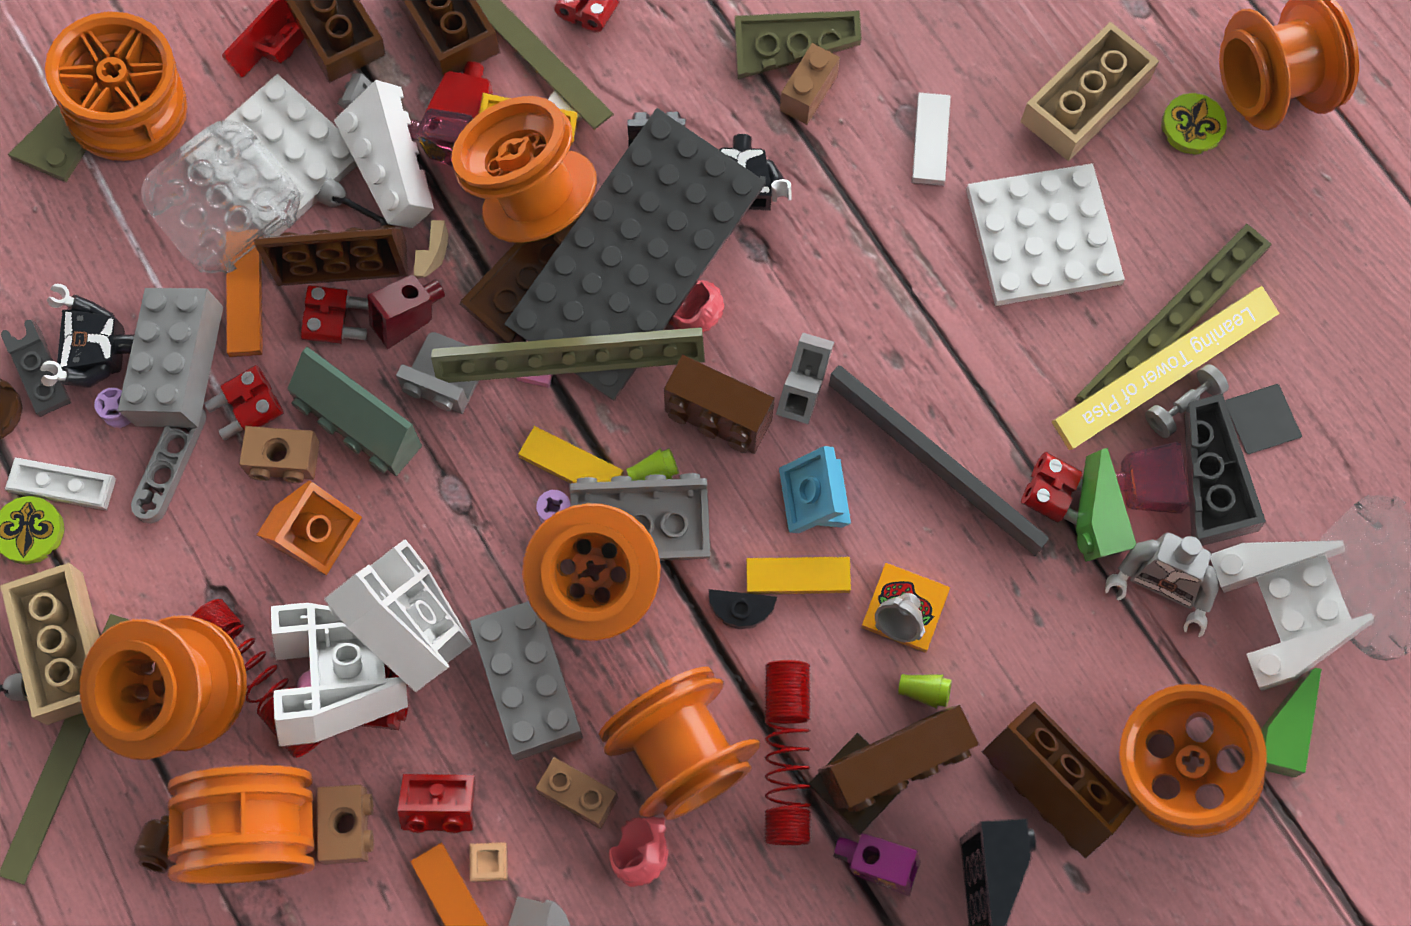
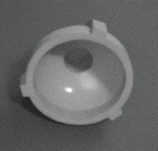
[875,593,925,642]

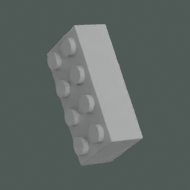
[118,288,223,428]
[470,601,583,761]

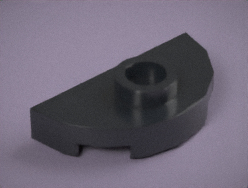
[709,589,777,629]

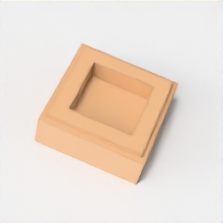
[470,842,508,882]

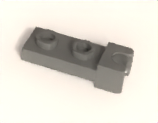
[1,320,72,417]

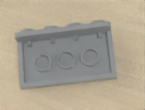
[569,473,710,564]

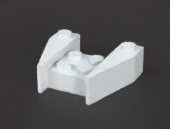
[324,539,472,692]
[1211,541,1374,691]
[271,603,408,746]

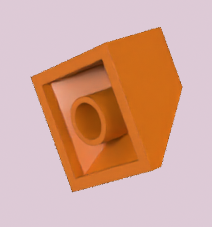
[257,481,362,575]

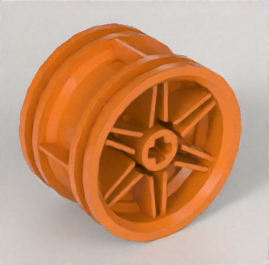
[45,11,188,161]
[168,765,315,884]

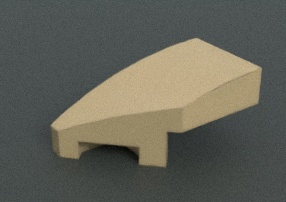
[414,220,449,278]

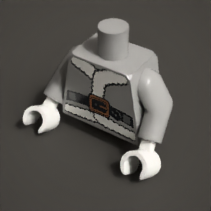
[1105,533,1219,637]

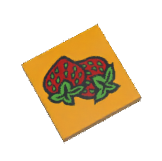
[861,563,951,653]

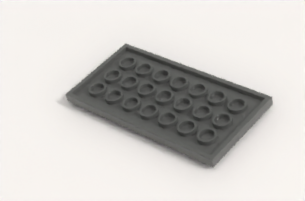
[505,108,766,401]

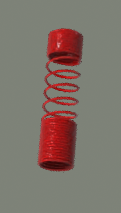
[191,599,323,758]
[764,660,811,846]

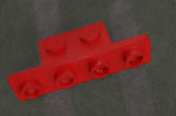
[222,0,304,78]

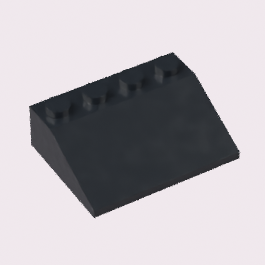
[960,819,1036,926]

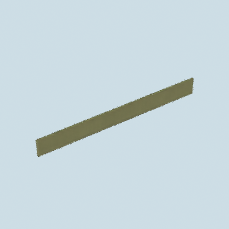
[476,0,614,130]
[0,614,129,885]

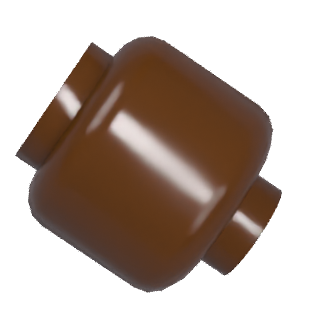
[134,815,176,873]

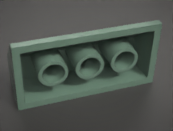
[287,347,422,476]

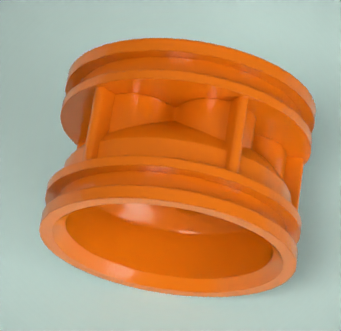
[1119,684,1267,837]

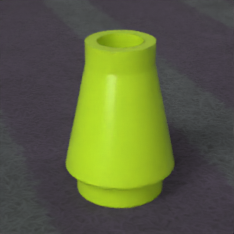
[627,448,679,481]
[898,674,952,709]

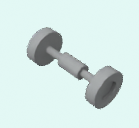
[1145,364,1229,438]

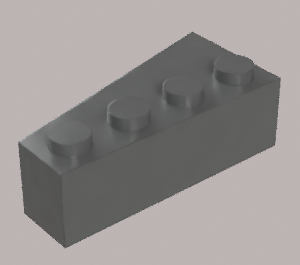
[1184,394,1266,546]

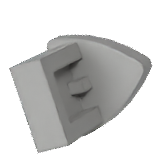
[508,896,570,926]

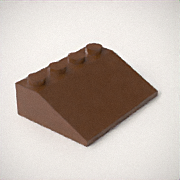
[254,225,408,286]

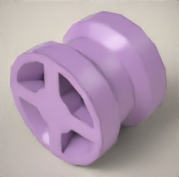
[94,388,131,428]
[536,490,571,523]

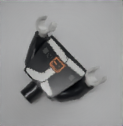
[719,134,792,210]
[40,284,135,388]

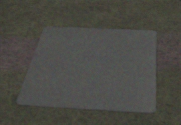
[1225,384,1302,454]

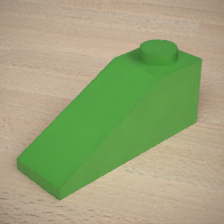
[1076,448,1136,562]
[1261,668,1322,778]

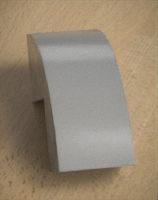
[776,333,834,424]

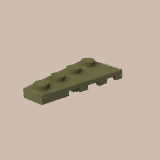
[734,10,862,79]
[8,97,86,182]

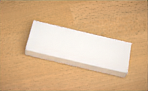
[912,93,950,186]
[5,457,116,511]

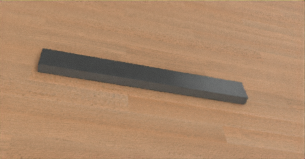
[829,365,1049,557]

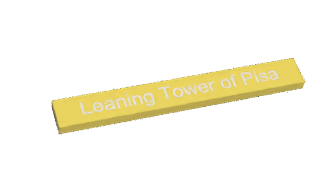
[1051,286,1279,450]

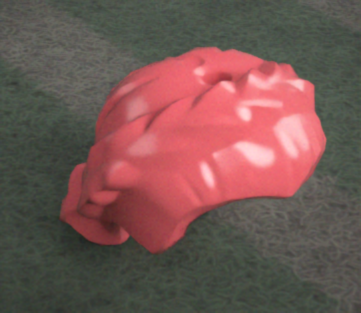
[669,280,724,332]
[609,816,669,887]

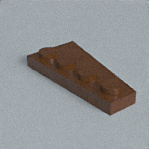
[460,233,560,343]

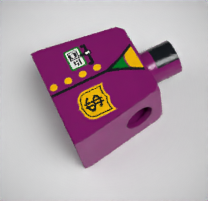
[833,833,921,896]

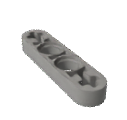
[131,408,206,524]

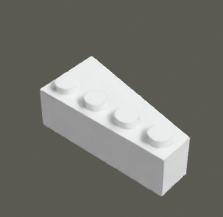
[334,80,434,228]

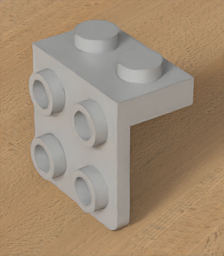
[396,332,479,414]

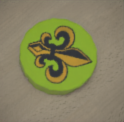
[1161,93,1227,155]
[0,496,64,565]

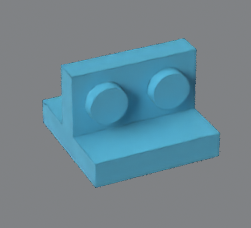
[779,446,851,533]

